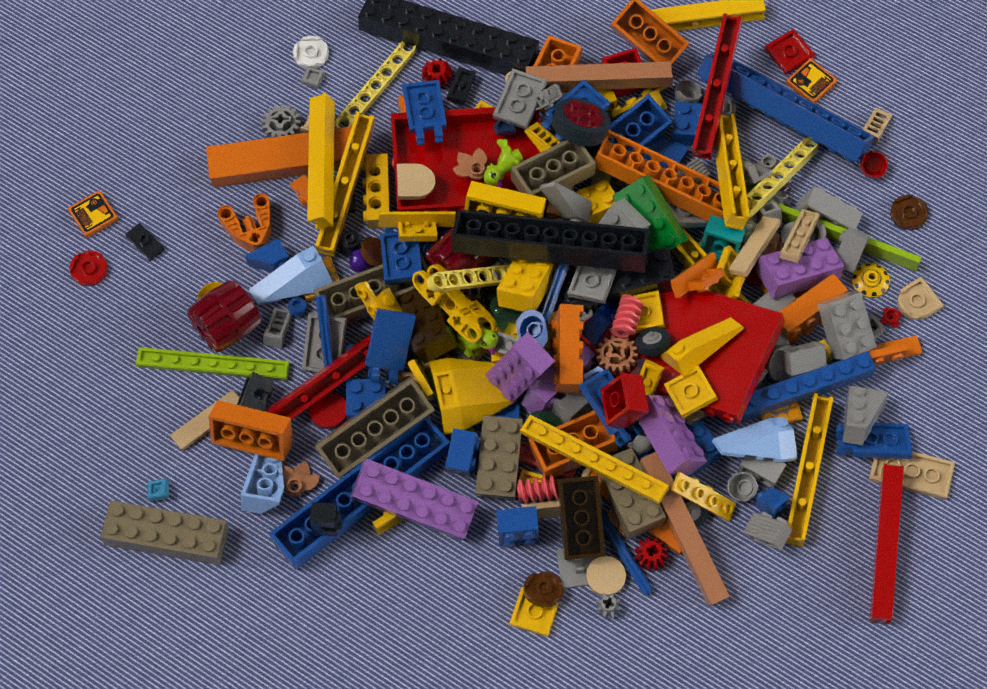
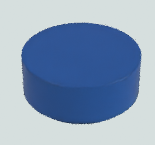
[288,298,307,317]

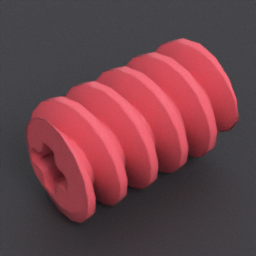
[610,294,644,338]
[517,475,558,504]

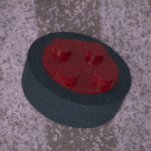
[551,98,611,146]

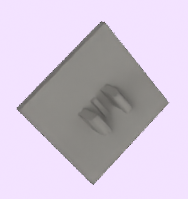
[556,549,598,589]

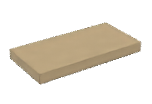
[868,451,955,500]

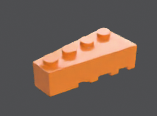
[550,304,583,393]

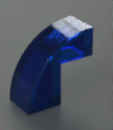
[582,301,617,344]

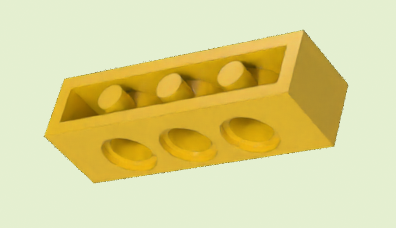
[362,153,390,229]

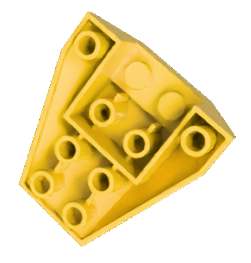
[428,358,517,435]

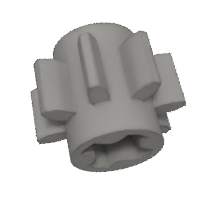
[721,98,737,116]
[596,593,620,619]

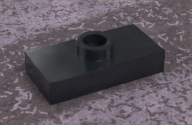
[447,67,476,105]
[125,223,164,261]

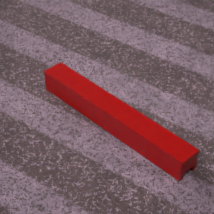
[692,13,742,160]
[265,334,371,419]
[869,463,904,624]

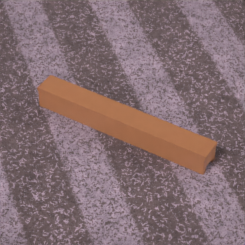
[526,62,673,91]
[639,452,730,606]

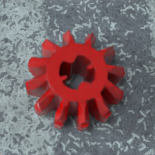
[421,58,452,88]
[635,537,669,571]

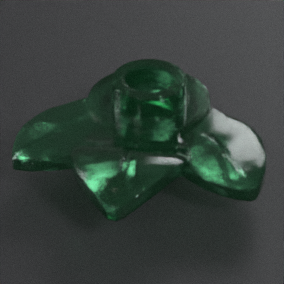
[490,297,523,330]

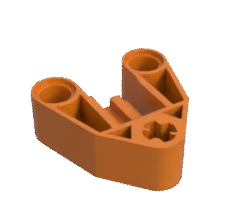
[217,193,272,252]

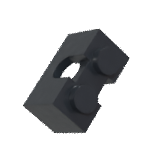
[237,372,274,411]
[309,502,343,537]

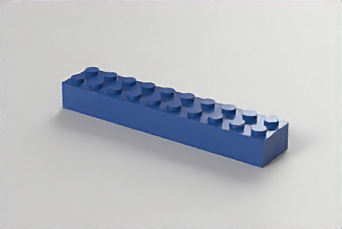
[696,51,876,162]
[269,416,450,570]

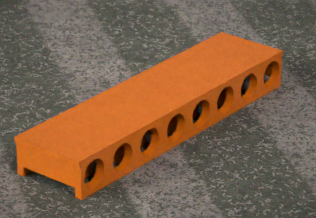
[206,126,352,187]
[593,130,724,221]

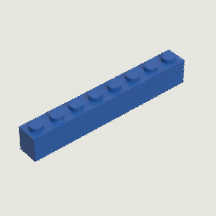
[727,351,876,427]

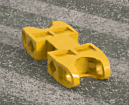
[412,264,497,342]

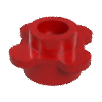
[880,308,902,328]

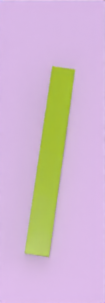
[778,204,922,271]
[135,347,290,381]

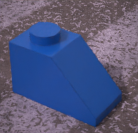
[245,238,290,272]
[755,487,790,519]

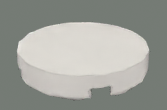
[293,36,329,69]

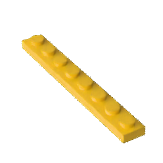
[520,415,669,504]

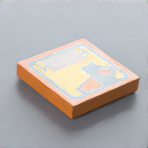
[786,58,838,103]
[67,190,119,238]

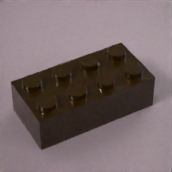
[398,283,458,364]
[557,476,605,560]

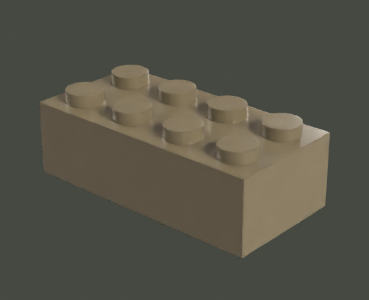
[511,140,596,199]
[475,415,523,500]
[596,448,666,540]

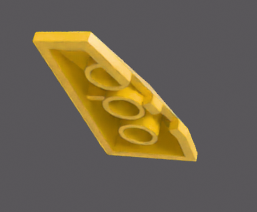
[660,317,744,376]

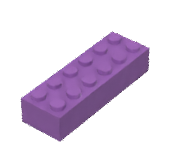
[350,459,478,540]

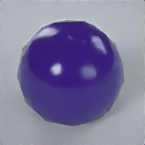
[349,249,371,273]

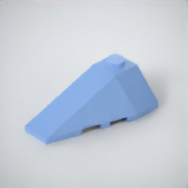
[249,246,333,306]
[712,417,797,462]
[240,454,284,514]

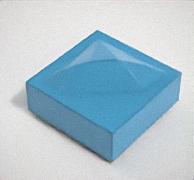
[148,478,169,502]

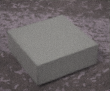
[301,66,325,89]

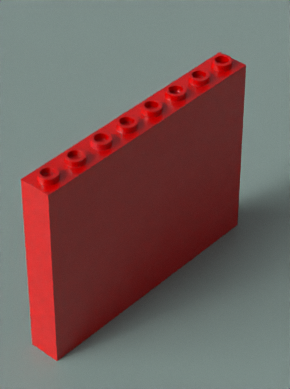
[391,104,549,215]
[594,290,785,424]

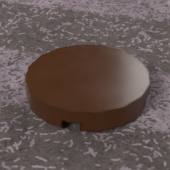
[890,195,928,231]
[360,237,383,266]
[523,571,564,607]

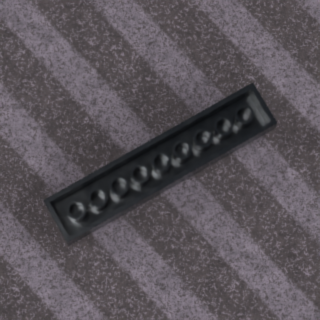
[358,0,539,75]
[451,209,650,273]
[483,247,676,326]

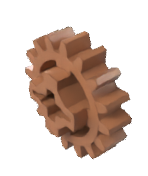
[596,335,639,376]

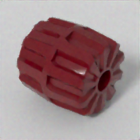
[425,228,498,291]
[187,280,261,352]

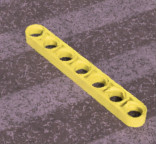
[335,41,416,128]
[747,137,819,217]
[427,264,511,292]

